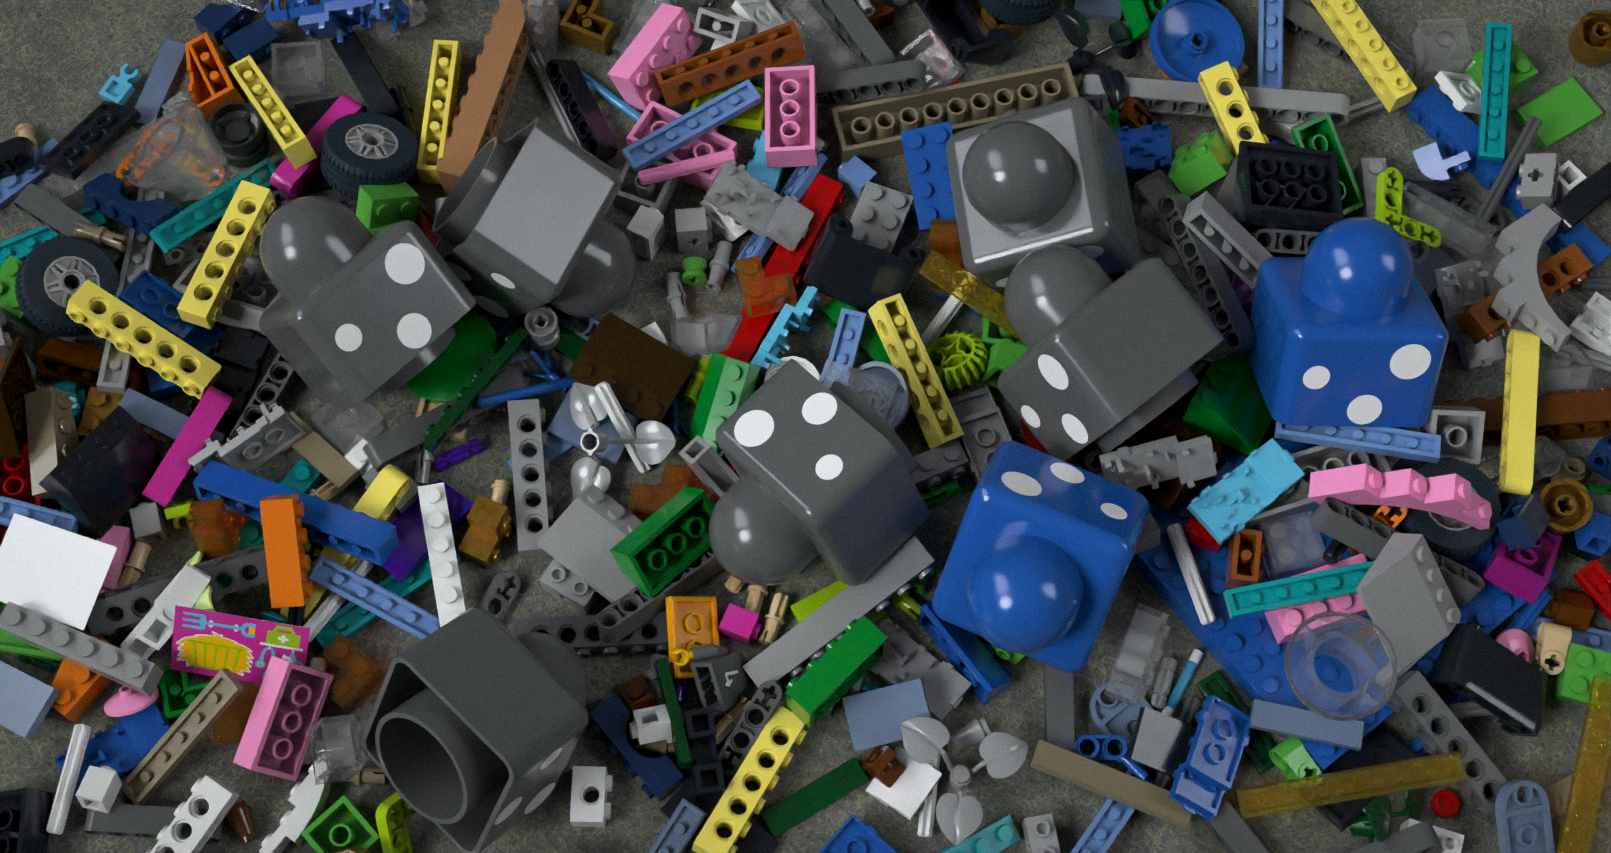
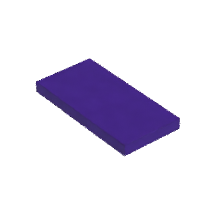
[379,478,473,583]

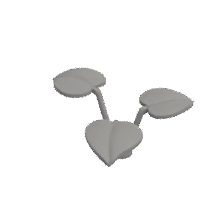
[570,382,677,501]
[900,717,1028,846]

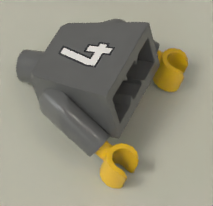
[670,644,748,718]

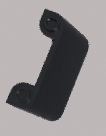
[914,0,1015,66]
[803,213,926,313]
[1427,622,1548,737]

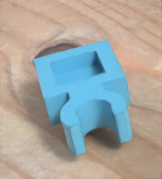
[98,64,141,106]

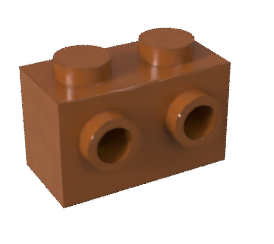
[1224,528,1265,589]

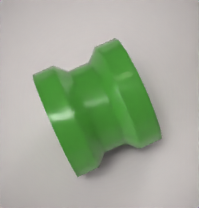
[682,257,707,285]

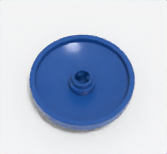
[1149,0,1244,83]

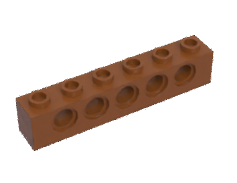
[654,21,806,108]
[1456,243,1594,345]

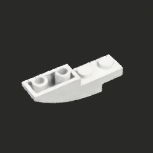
[120,563,211,660]
[259,756,333,853]

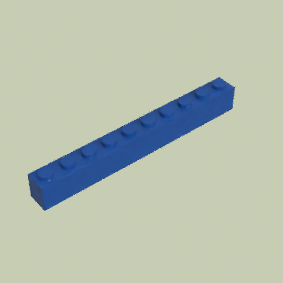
[1405,84,1611,275]

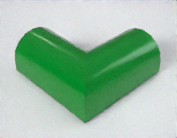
[159,665,210,721]

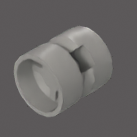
[524,306,561,351]

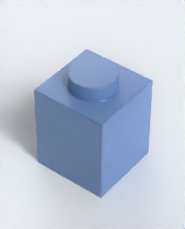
[838,155,877,199]

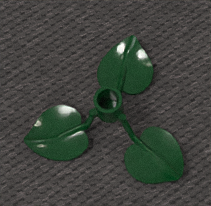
[1350,775,1423,842]

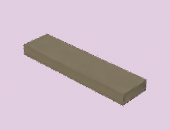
[289,411,361,492]

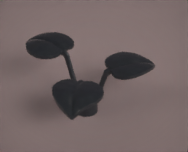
[1052,8,1138,111]

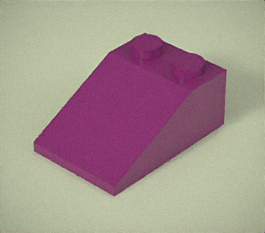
[1482,529,1562,604]

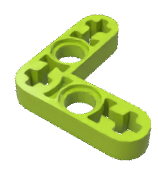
[1375,167,1442,251]
[375,792,417,853]

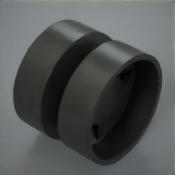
[208,101,271,168]

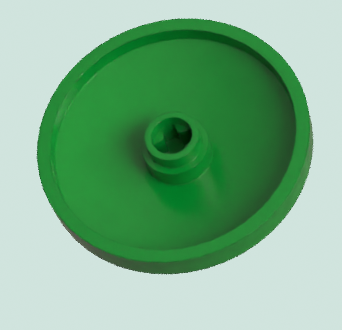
[406,310,500,404]

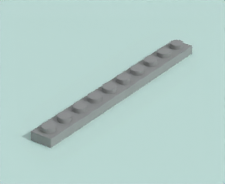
[96,176,168,393]

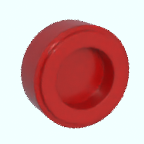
[1430,790,1460,819]

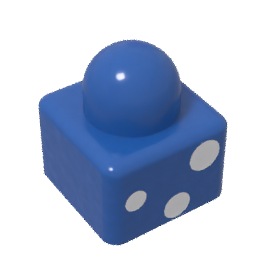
[1244,217,1449,428]
[932,441,1149,673]

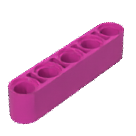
[270,94,367,198]
[142,385,234,507]

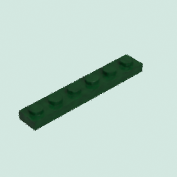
[423,326,529,454]

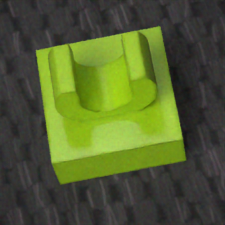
[164,498,196,529]

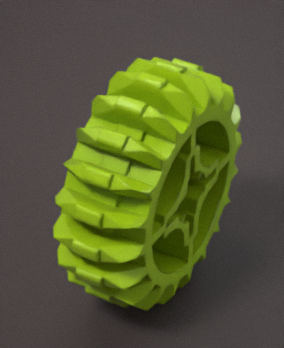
[925,330,988,392]

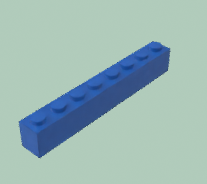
[193,460,399,566]

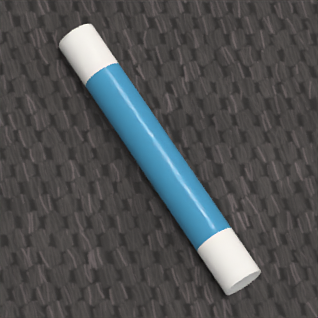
[1161,649,1204,717]

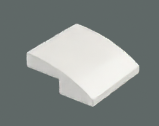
[1568,292,1611,357]
[865,746,942,821]

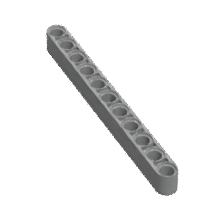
[1079,74,1350,127]

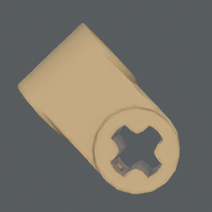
[1533,621,1572,675]

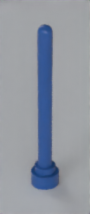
[475,377,575,408]

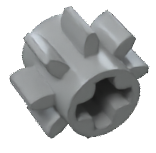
[399,0,428,27]

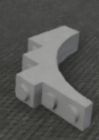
[1491,203,1572,352]
[678,435,821,579]

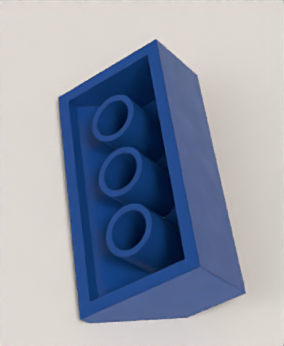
[918,601,1012,705]

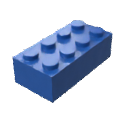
[901,121,957,232]

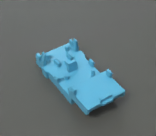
[751,286,820,385]
[1187,438,1305,545]

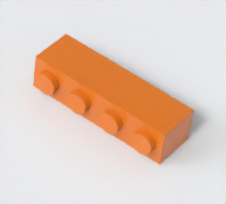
[260,494,313,608]

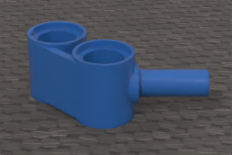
[1075,735,1149,780]

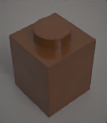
[1548,589,1595,632]

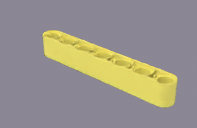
[1499,329,1540,496]
[280,464,412,626]

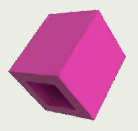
[719,603,762,646]

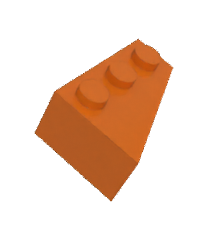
[185,32,245,124]
[51,625,114,724]

